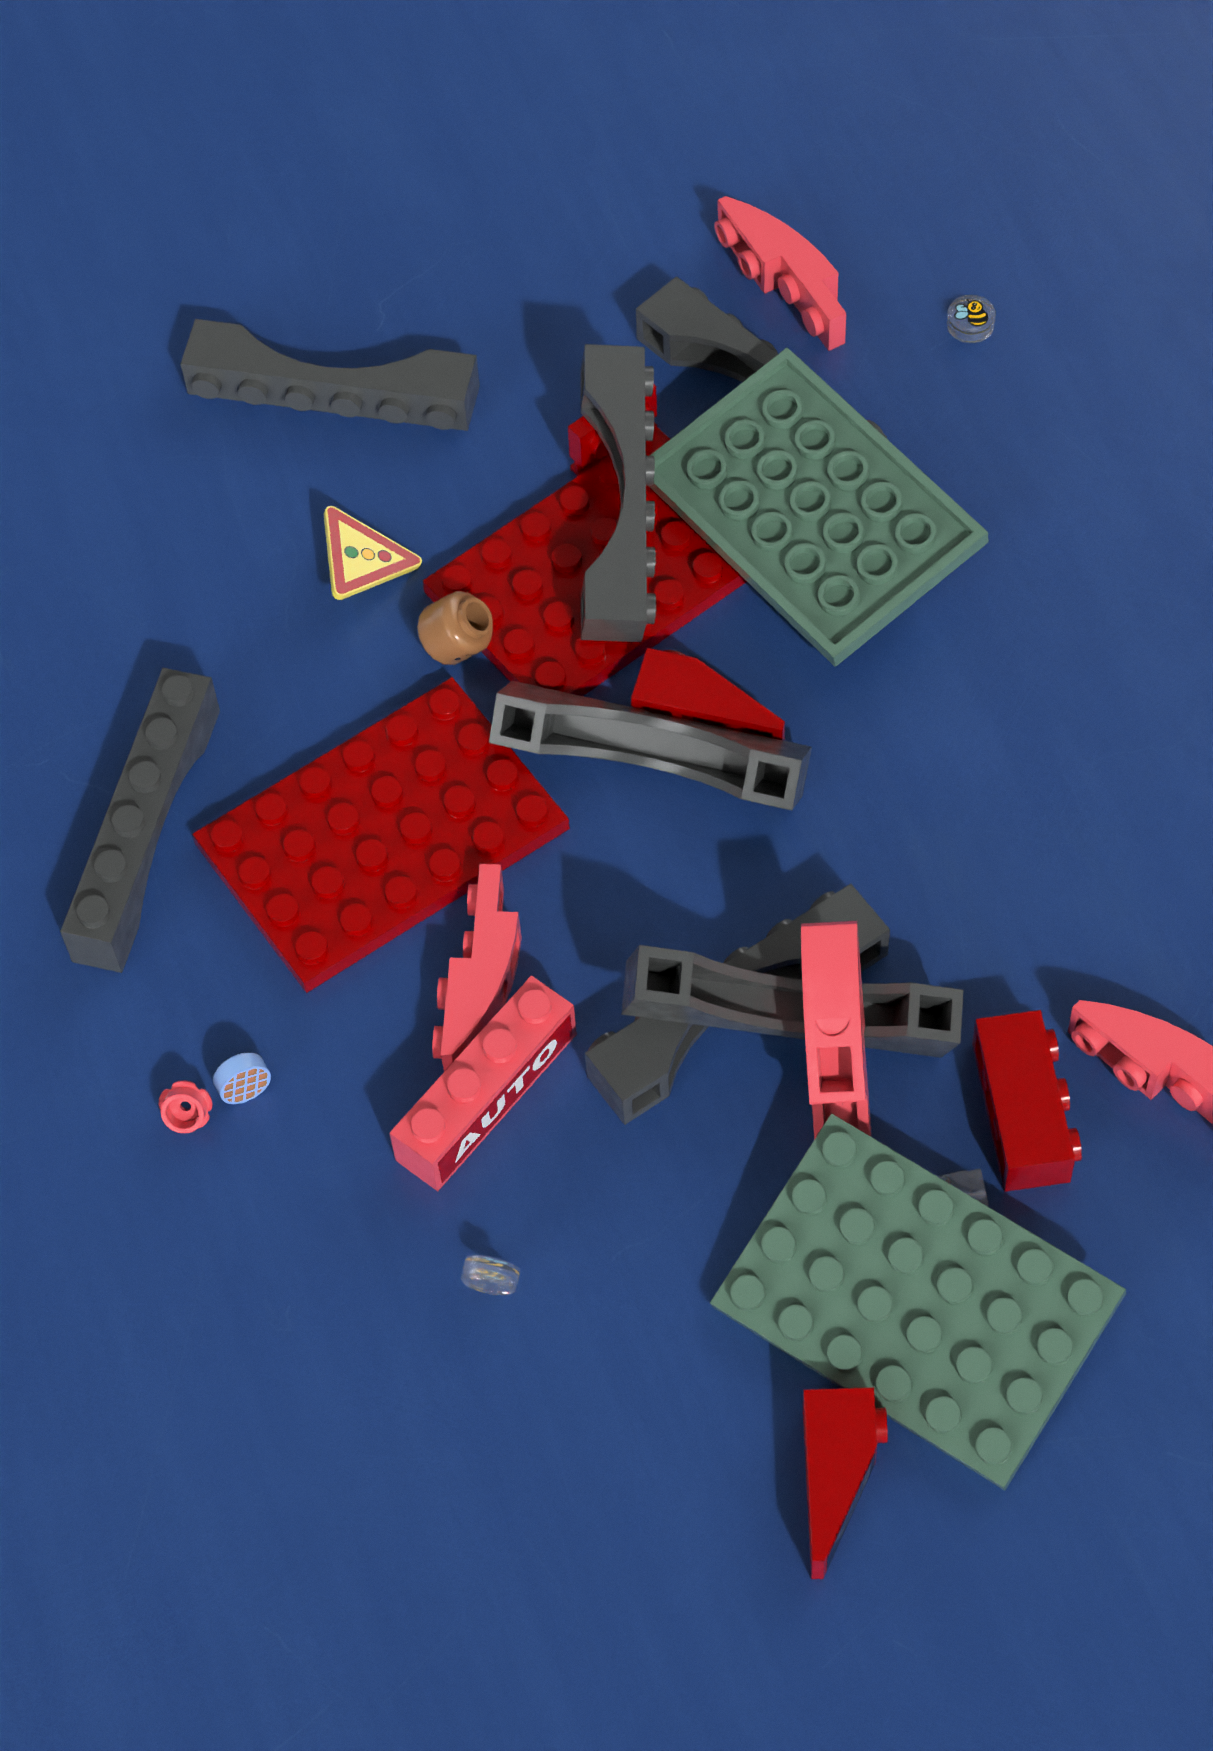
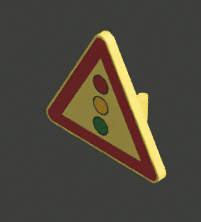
[323,506,422,600]

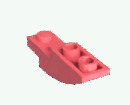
[714,196,846,351]
[432,864,522,1071]
[801,921,872,1140]
[1068,1000,1213,1124]

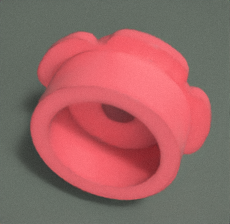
[158,1080,213,1133]

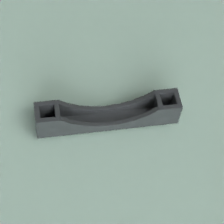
[636,276,887,438]
[181,319,480,431]
[580,344,656,642]
[60,668,220,973]
[489,681,812,811]
[585,884,890,1125]
[621,945,964,1058]

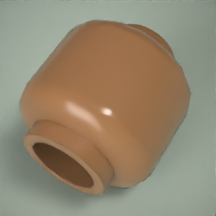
[417,591,493,665]

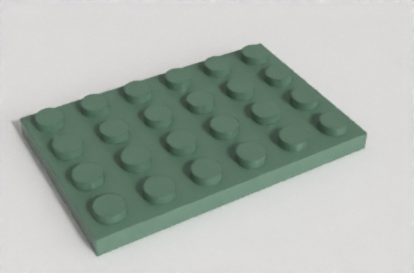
[649,347,989,667]
[710,1113,1126,1491]

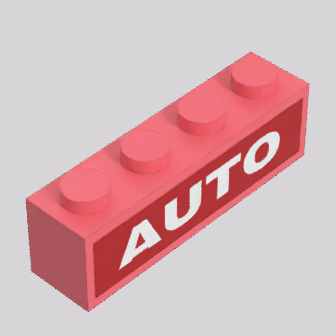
[389,975,577,1192]

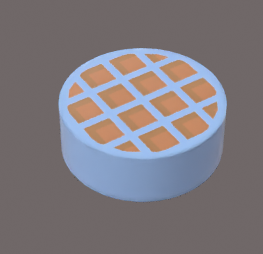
[213,1053,271,1104]

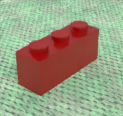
[972,1010,1082,1192]

